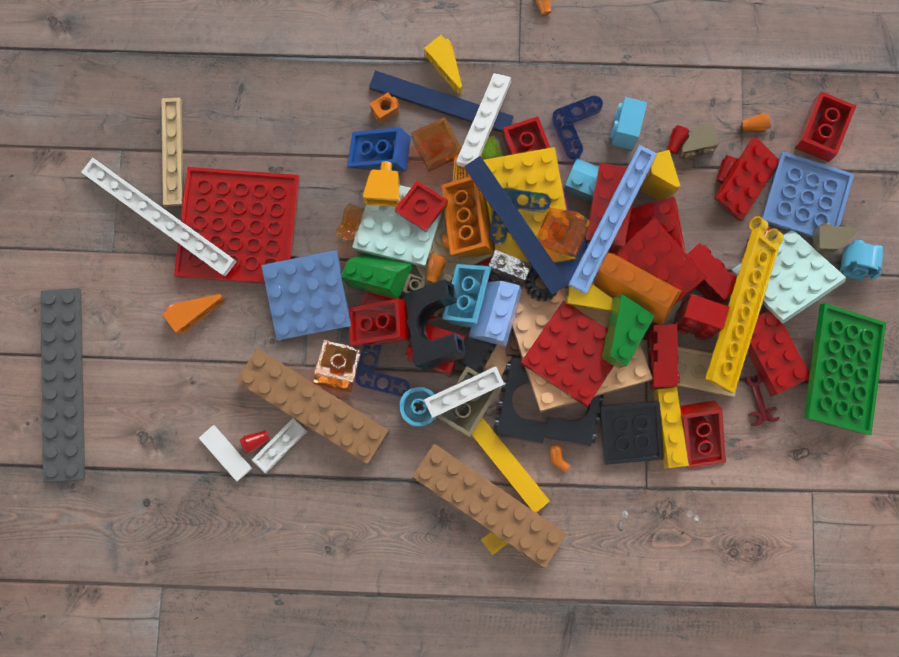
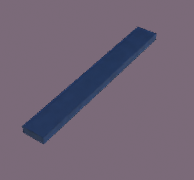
[369,70,514,133]
[464,156,569,295]

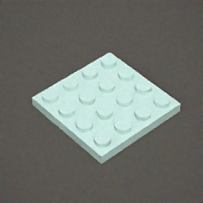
[352,185,444,268]
[732,230,846,324]

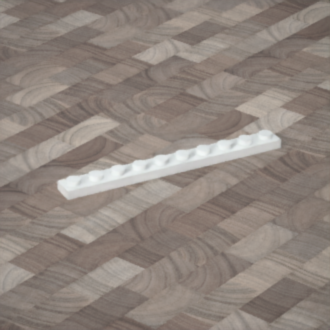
[81,157,237,276]

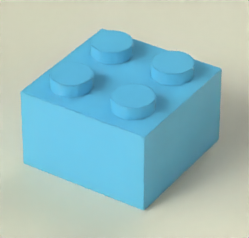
[609,97,647,150]

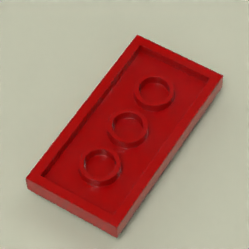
[714,137,779,221]

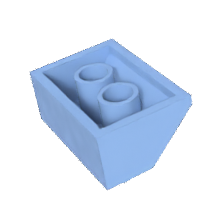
[469,281,522,347]

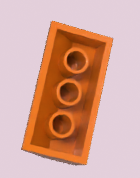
[441,177,494,257]
[594,253,682,325]

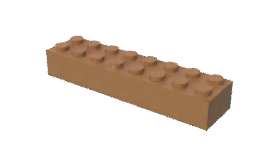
[235,348,390,465]
[412,444,567,568]

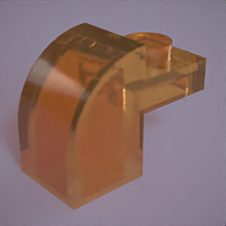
[335,204,365,241]

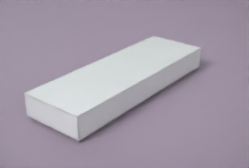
[252,418,308,474]
[199,425,253,482]

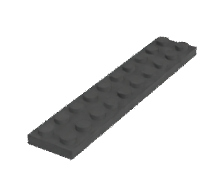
[41,288,85,483]

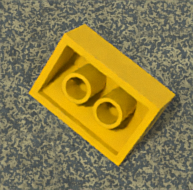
[640,150,680,201]

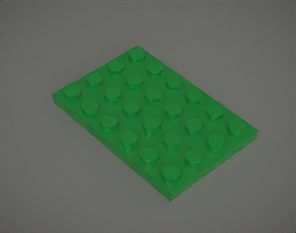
[804,303,886,435]

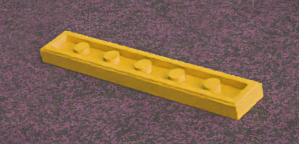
[472,417,550,513]

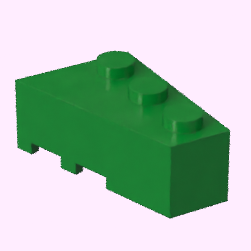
[602,294,655,369]

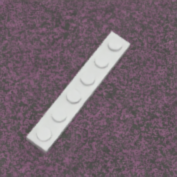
[456,73,511,167]

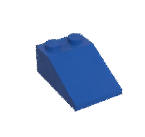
[347,127,411,172]

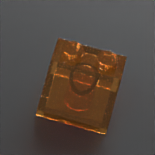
[537,207,591,257]
[314,340,362,392]

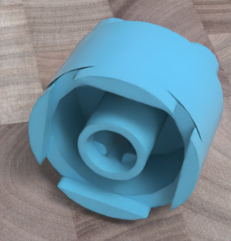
[840,240,884,280]
[400,387,436,428]

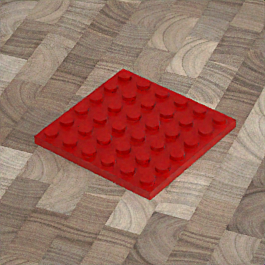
[174,167,300,284]

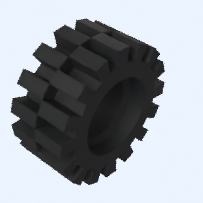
[525,267,557,302]

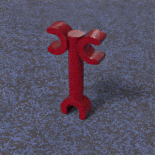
[745,374,780,426]

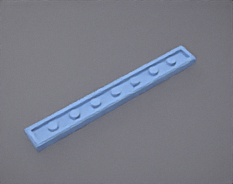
[568,145,657,294]

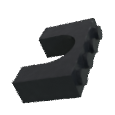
[404,279,466,371]
[493,357,547,444]
[544,394,604,447]

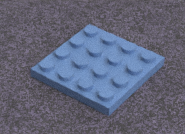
[761,151,854,238]
[262,250,351,340]

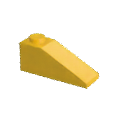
[424,35,462,95]
[566,281,613,312]

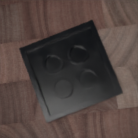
[600,400,663,465]

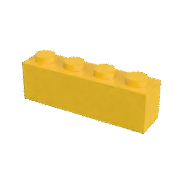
[653,387,689,469]

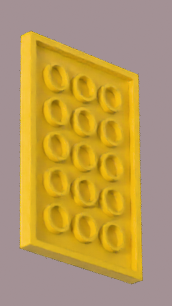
[484,147,576,273]

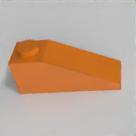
[162,294,226,336]

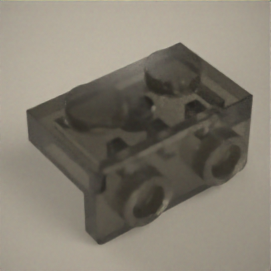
[489,250,531,290]

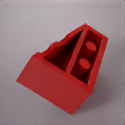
[646,324,680,389]

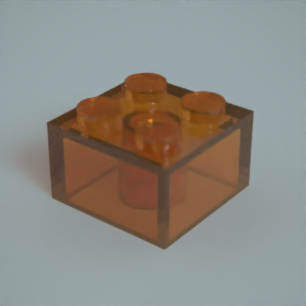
[411,117,462,172]

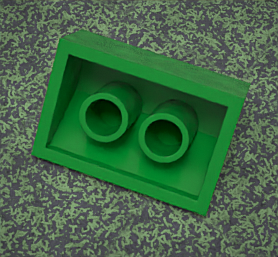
[341,253,412,299]

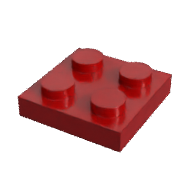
[395,181,448,232]

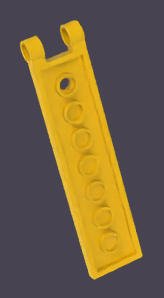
[705,216,784,393]

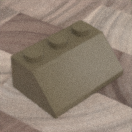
[436,366,500,437]

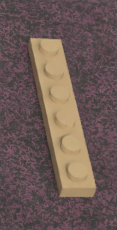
[162,97,184,207]

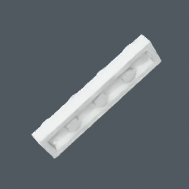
[424,366,504,418]

